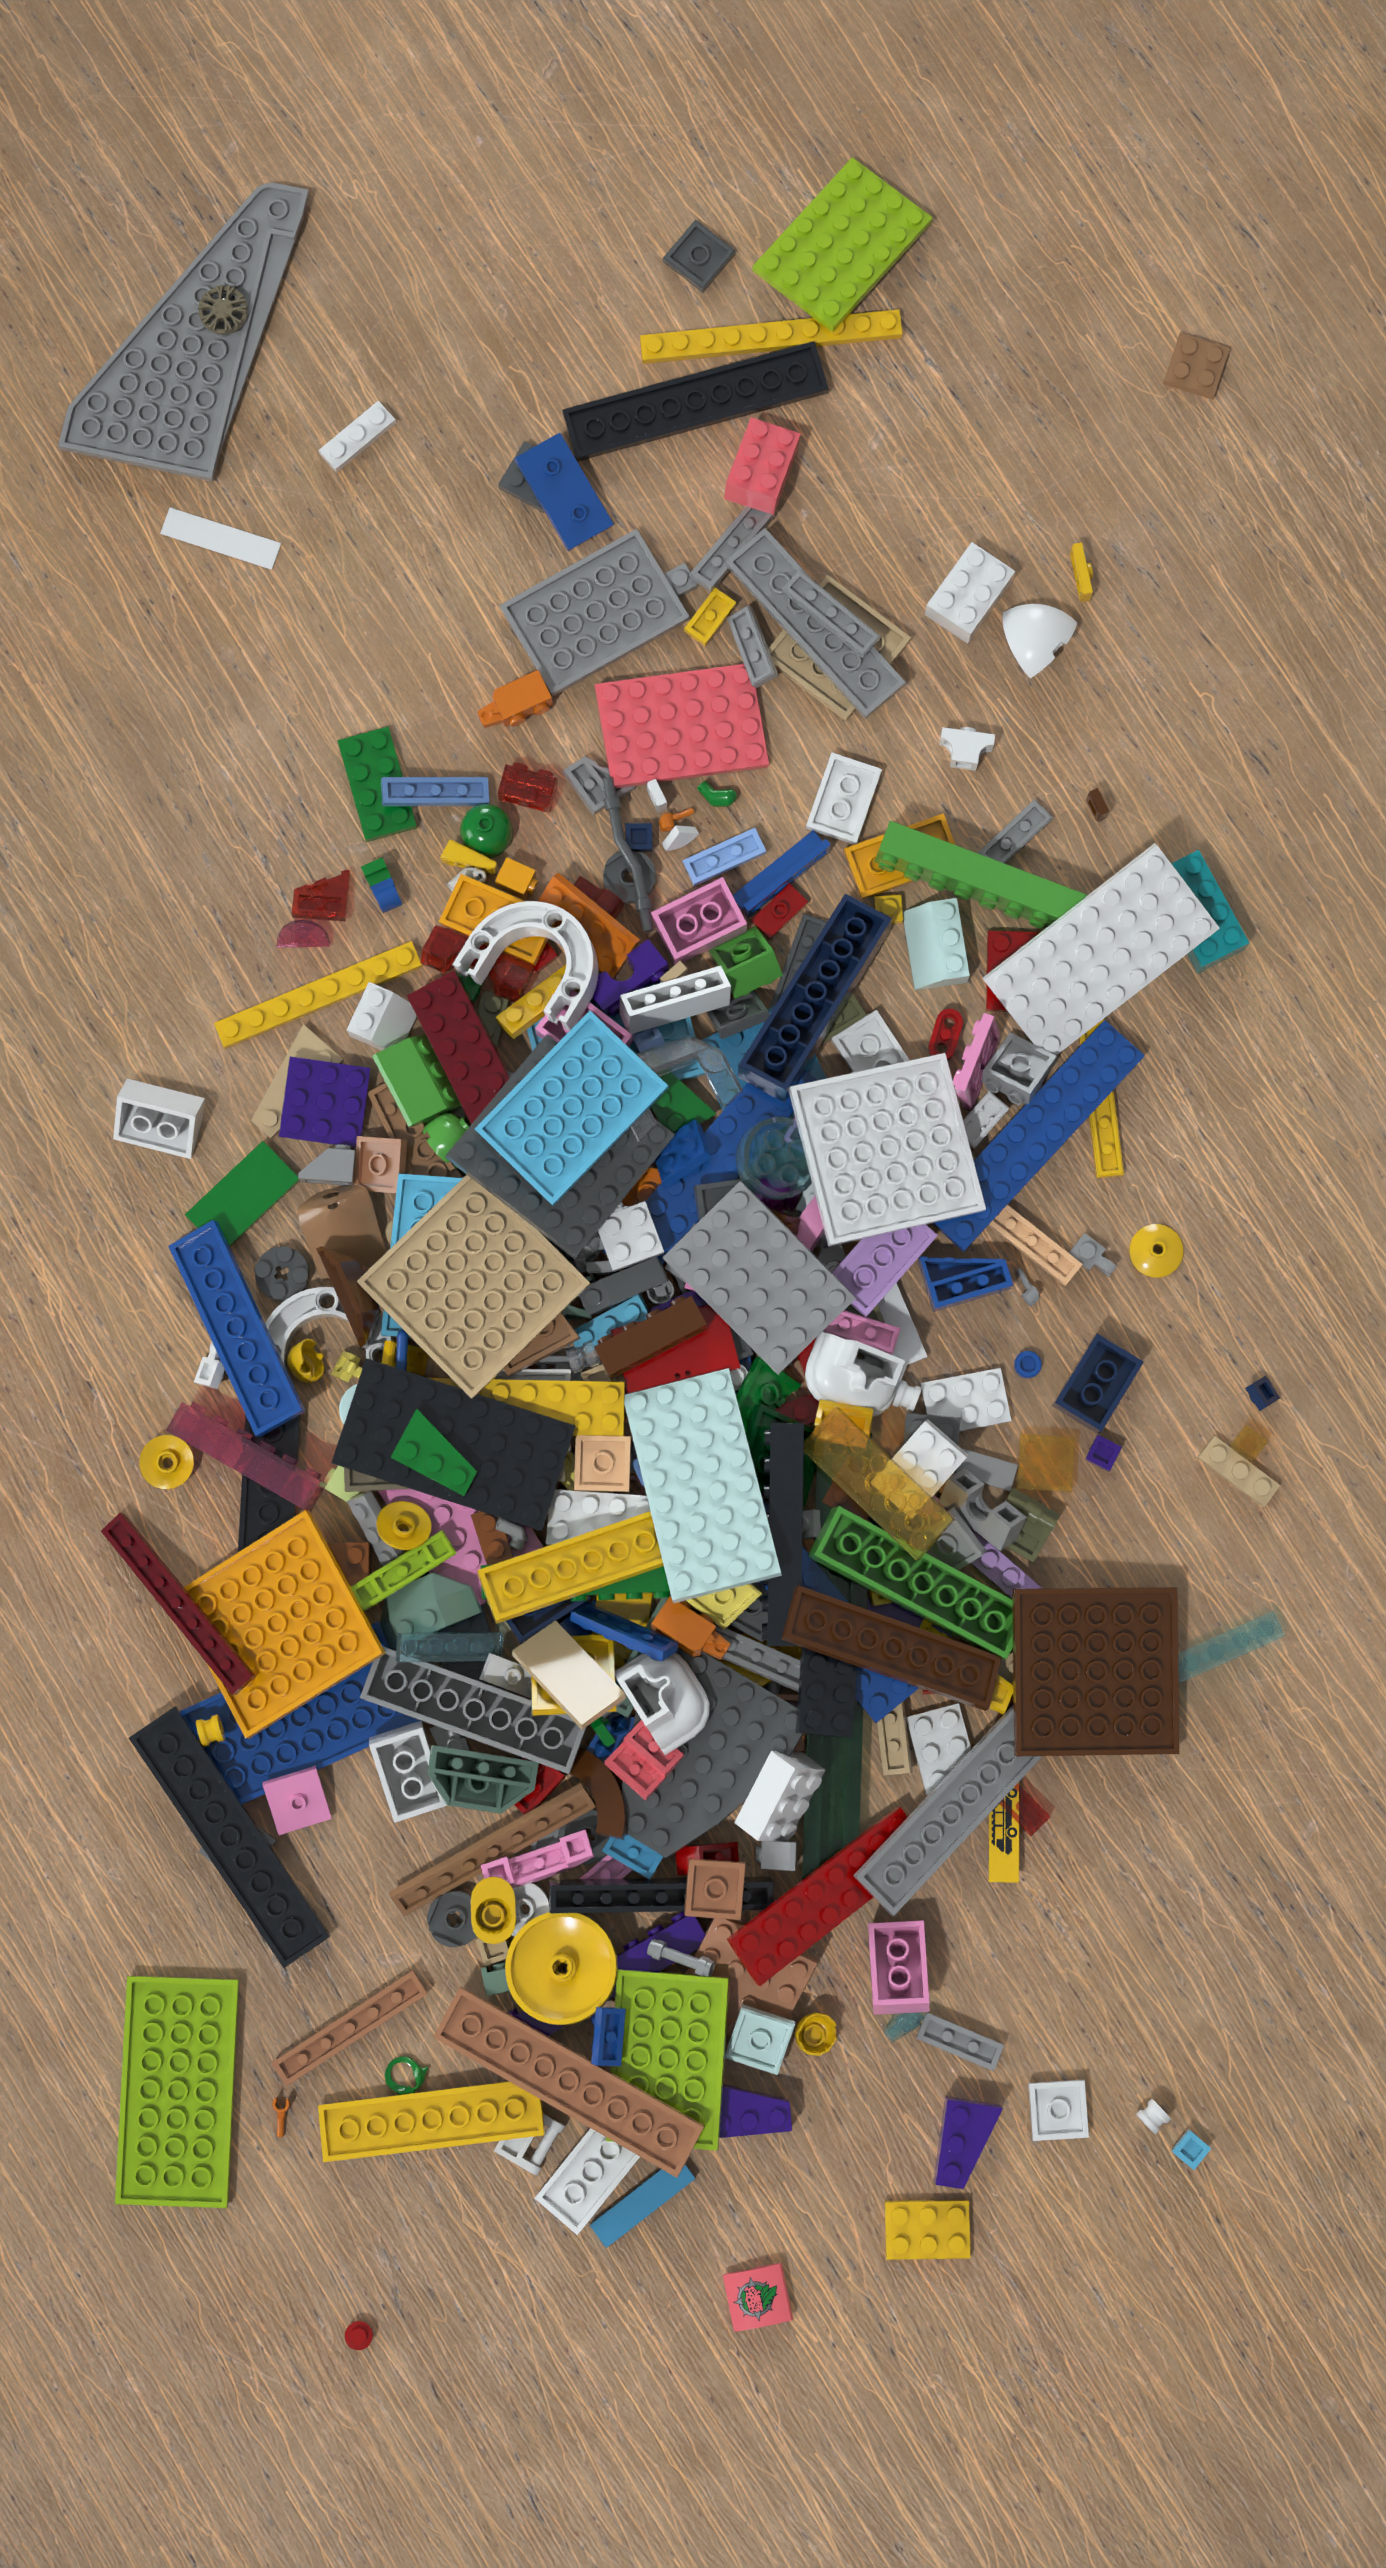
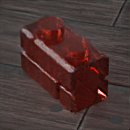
[497,763,558,813]

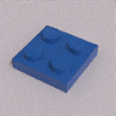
[655,1119,711,1187]

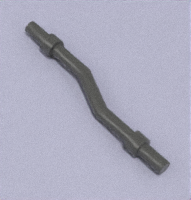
[603,777,653,932]

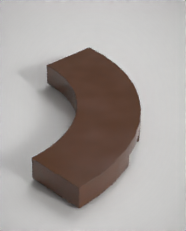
[570,1747,627,1840]

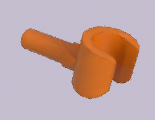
[659,808,694,832]
[272,2097,291,2137]

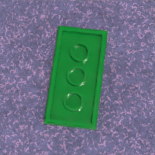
[185,1141,300,1247]

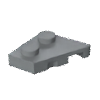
[562,756,635,815]

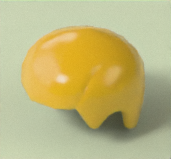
[287,1338,325,1383]
[795,2012,837,2056]

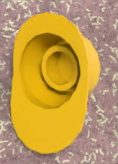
[470,1876,516,1944]

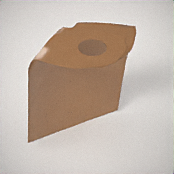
[297,1185,386,1287]

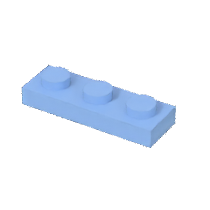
[682,828,766,886]

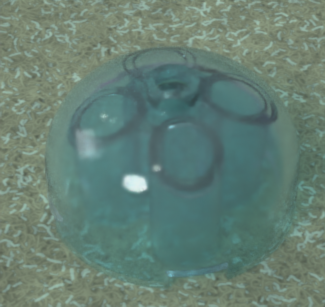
[735,1117,812,1201]

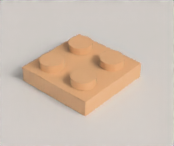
[574,1435,631,1492]

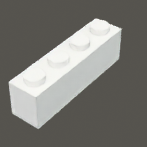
[619,966,731,1034]

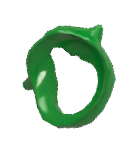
[384,2056,428,2095]

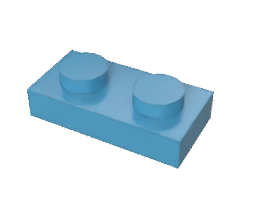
[602,1833,663,1879]

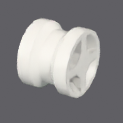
[892,1380,922,1413]
[1136,2099,1171,2135]

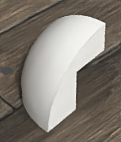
[1002,604,1077,678]

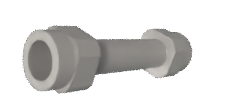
[647,1939,715,1977]

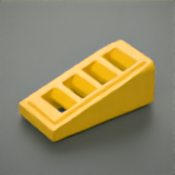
[440,839,499,874]

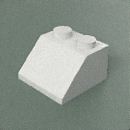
[347,982,417,1050]

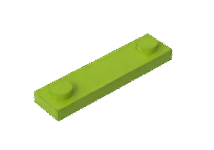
[351,1530,457,1612]

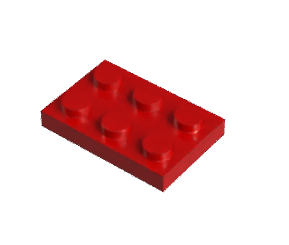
[986,931,1041,1012]

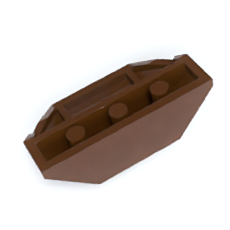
[316,1246,382,1351]

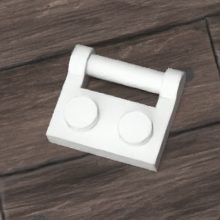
[494,2113,565,2176]

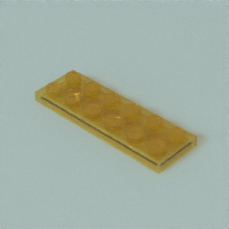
[803,1407,955,1560]

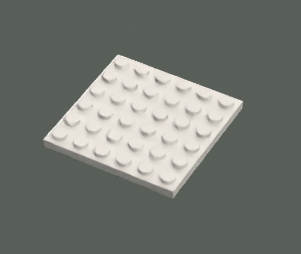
[789,1053,986,1247]

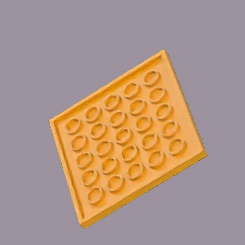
[184,1510,386,1739]

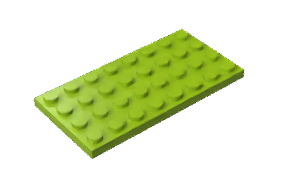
[115,1976,239,2208]

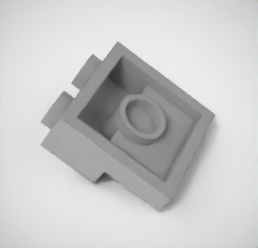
[982,1033,1057,1105]

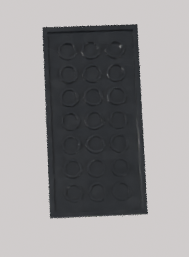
[331,1358,576,1531]

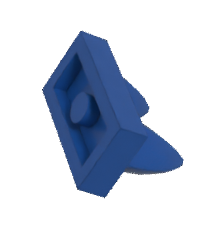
[586,1712,635,1764]
[591,2007,626,2066]

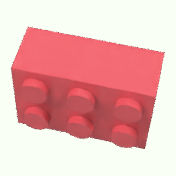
[724,417,801,515]

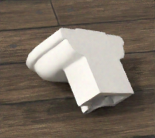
[805,1332,907,1417]
[615,1653,710,1755]

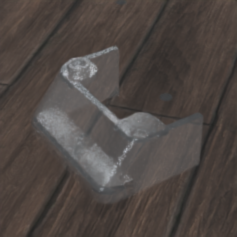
[631,1035,743,1142]

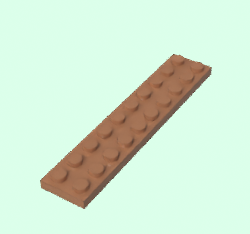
[433,1987,705,2178]

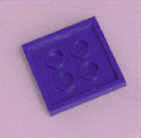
[279,1056,370,1148]

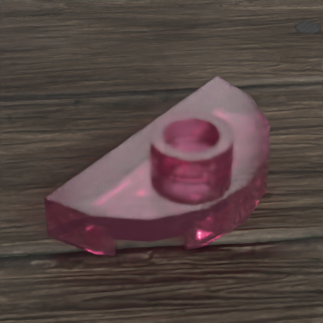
[276,919,330,948]

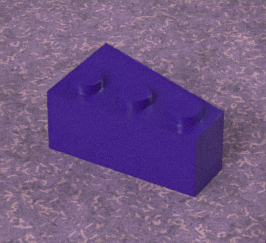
[720,2084,792,2138]
[933,2096,1003,2189]

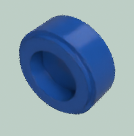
[1014,1351,1042,1379]

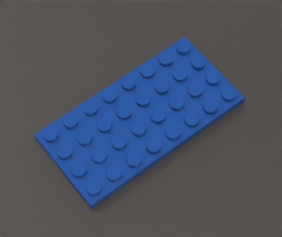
[180,1622,423,1804]

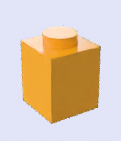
[495,857,539,900]

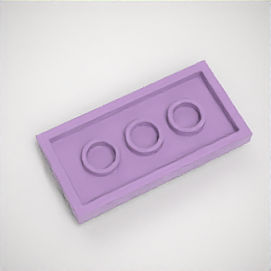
[832,1225,938,1317]

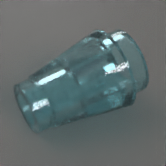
[883,2012,924,2042]

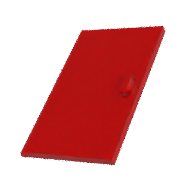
[611,1304,741,1394]

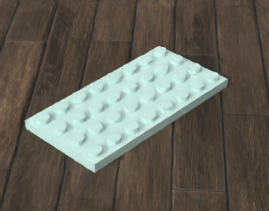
[624,1368,782,1603]

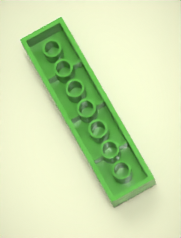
[874,821,1088,929]
[807,1506,1013,1659]

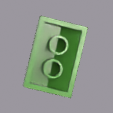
[372,1034,461,1127]

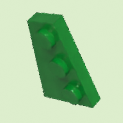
[390,1409,477,1497]

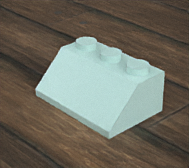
[903,898,970,991]

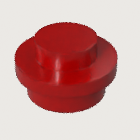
[345,2321,373,2350]

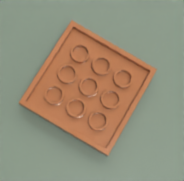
[685,1918,818,2039]

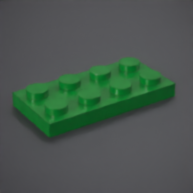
[337,726,417,842]

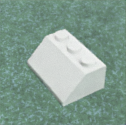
[113,1079,205,1159]

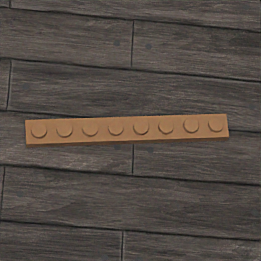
[389,1782,596,1916]

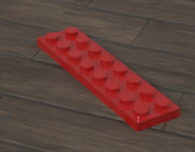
[726,1807,907,1986]

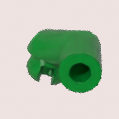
[697,780,737,807]

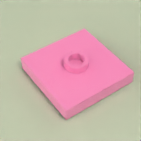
[262,1766,332,1835]

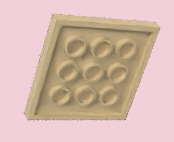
[768,575,911,721]

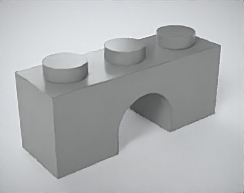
[939,1468,1027,1551]

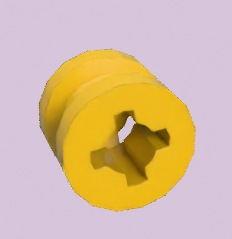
[196,1714,225,1747]

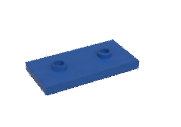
[514,432,614,552]

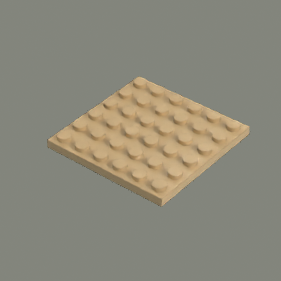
[357,1175,590,1399]

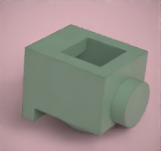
[481,1962,510,1996]

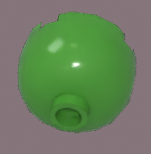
[423,1113,471,1168]

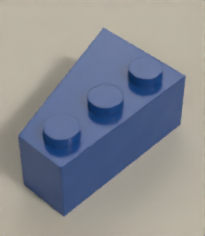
[917,1257,1013,1312]

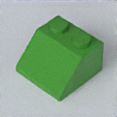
[709,926,783,999]

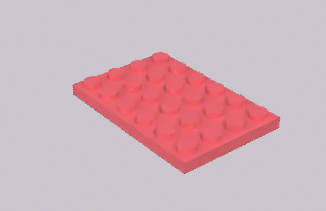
[594,664,769,789]

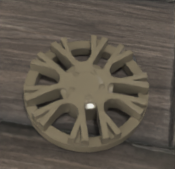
[198,285,248,335]

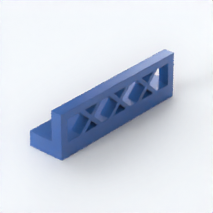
[732,830,831,918]

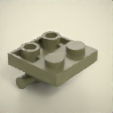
[1004,1488,1060,1563]

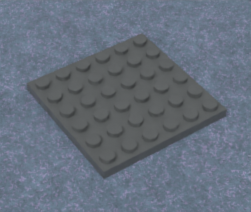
[445,1034,675,1259]

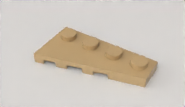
[251,1024,344,1140]

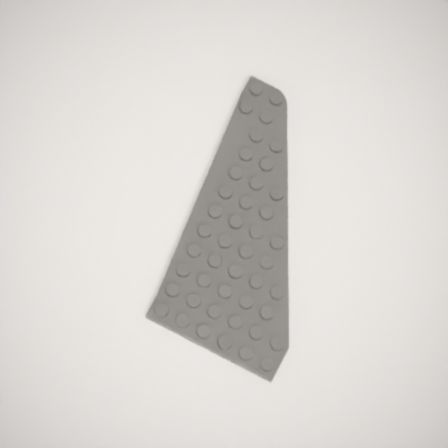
[58,183,310,482]

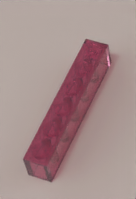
[166,1401,327,1512]

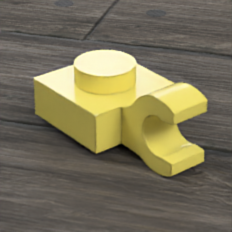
[331,1351,363,1383]

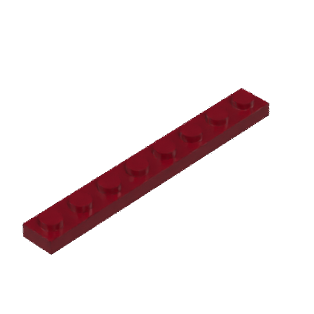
[101,1513,256,1695]

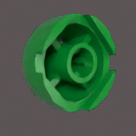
[460,804,513,858]

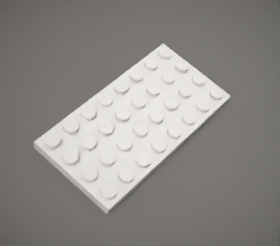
[982,843,1220,1055]

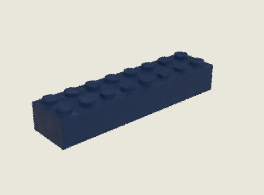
[738,894,892,1103]

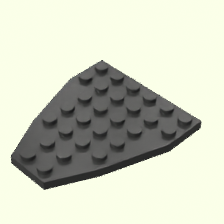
[622,1648,804,1858]

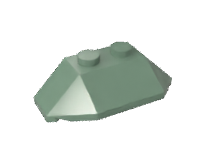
[379,1572,483,1650]
[427,1745,539,1814]

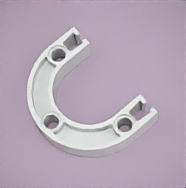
[453,901,598,1031]
[265,1287,394,1370]

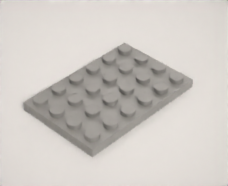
[499,529,690,697]
[662,1180,856,1374]

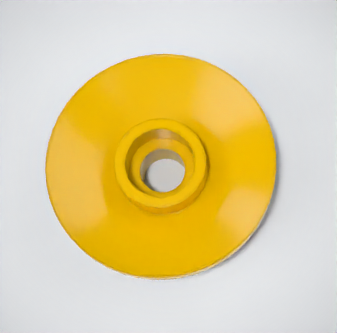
[1129,1224,1183,1278]
[139,1435,194,1490]
[376,1501,431,1550]

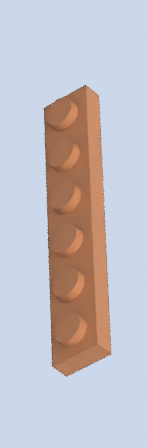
[272,1970,428,2086]

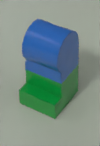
[361,857,402,913]

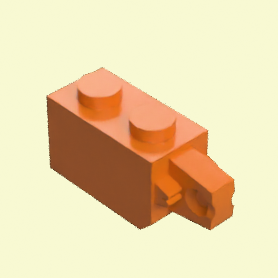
[477,670,553,728]
[651,1597,730,1660]

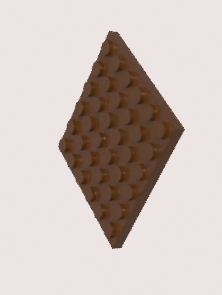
[1012,1587,1179,1757]

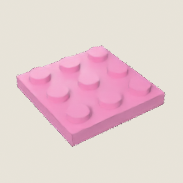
[953,1013,1001,1111]

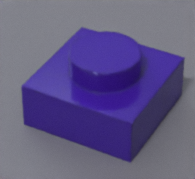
[1084,1435,1122,1472]

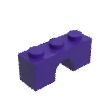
[590,939,669,1017]

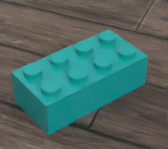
[1171,850,1250,974]

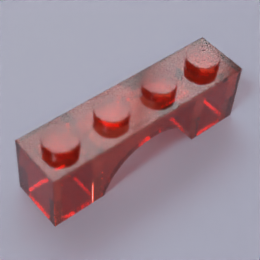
[420,924,534,1003]

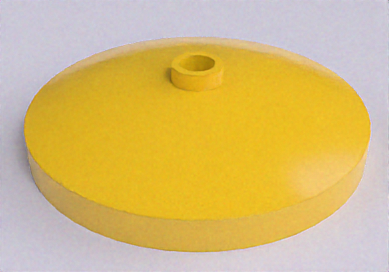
[505,1912,618,2025]

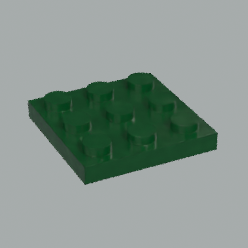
[746,1404,824,1511]

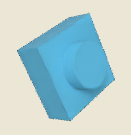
[1171,2129,1211,2170]

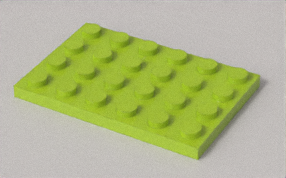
[752,157,933,332]
[606,1969,730,2151]

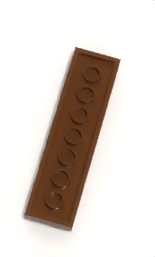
[781,1585,1002,1711]

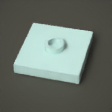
[725,2004,795,2075]

